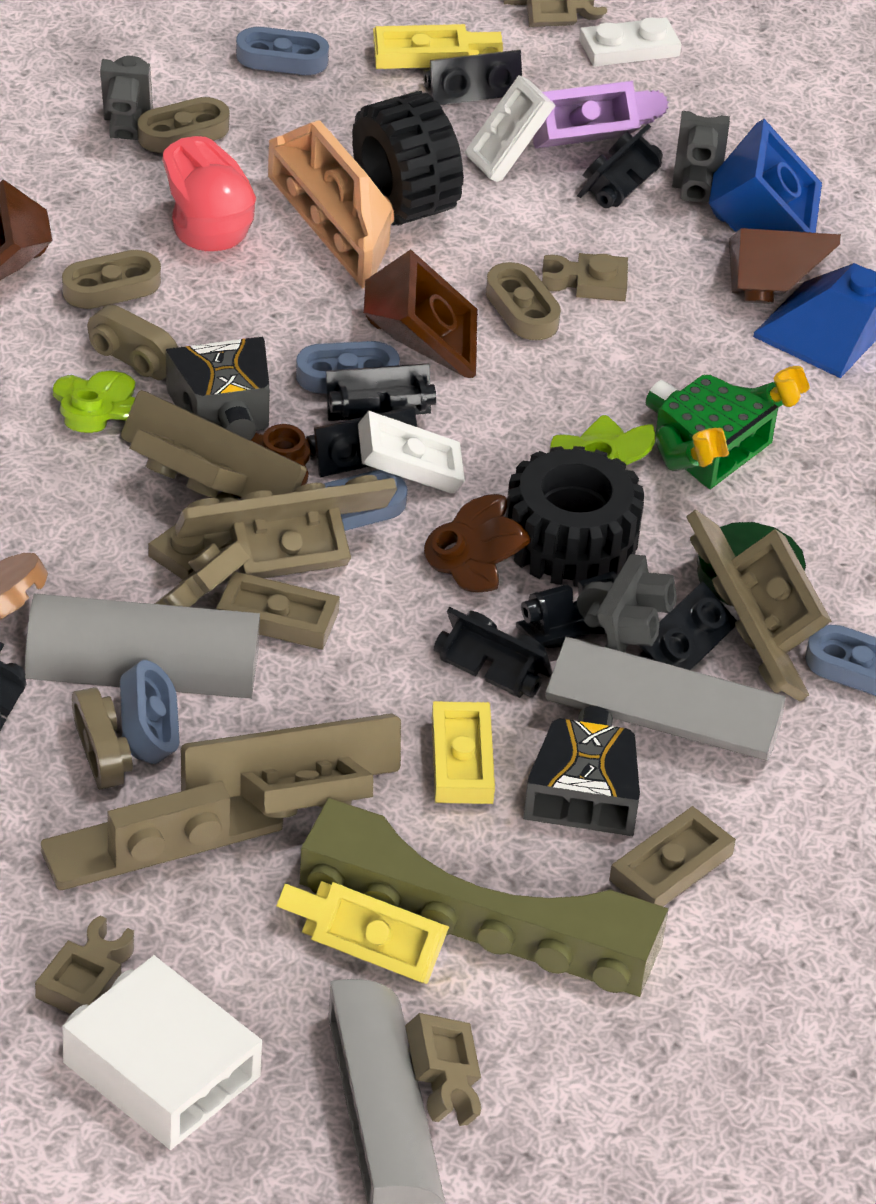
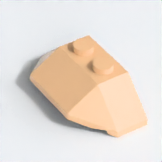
[268,120,394,288]

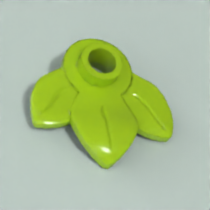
[53,371,136,433]
[551,415,656,465]

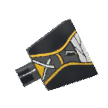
[166,336,270,440]
[523,706,640,836]

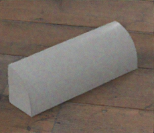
[25,593,260,699]
[546,637,786,761]
[328,979,446,1204]

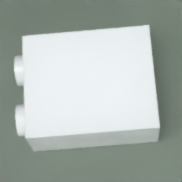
[62,955,262,1150]

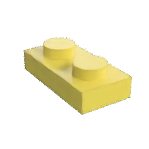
[431,701,495,804]

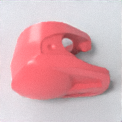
[162,136,256,251]

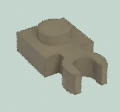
[526,0,607,27]
[542,253,628,302]
[154,541,251,607]
[35,915,134,1014]
[405,1013,481,1126]

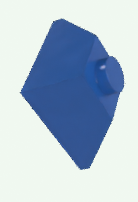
[709,119,822,233]
[753,263,876,378]

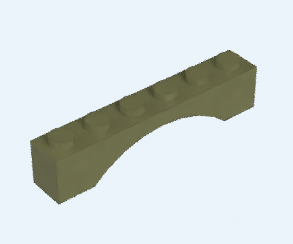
[299,798,669,997]

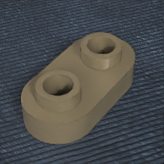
[138,97,230,153]
[62,250,161,309]
[486,262,561,340]
[87,304,178,381]
[72,687,133,790]

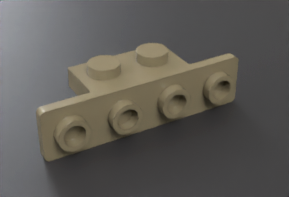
[121,390,307,498]
[175,475,397,578]
[686,510,832,702]
[181,713,401,818]
[41,781,283,890]

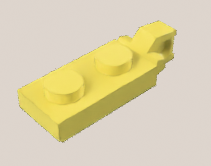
[373,24,503,69]
[276,881,449,984]

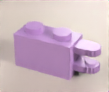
[533,81,669,149]

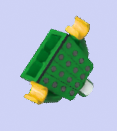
[646,366,810,490]

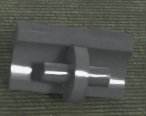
[100,55,153,140]
[672,111,730,203]
[577,554,677,652]

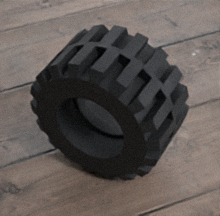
[352,91,464,226]
[505,446,644,587]

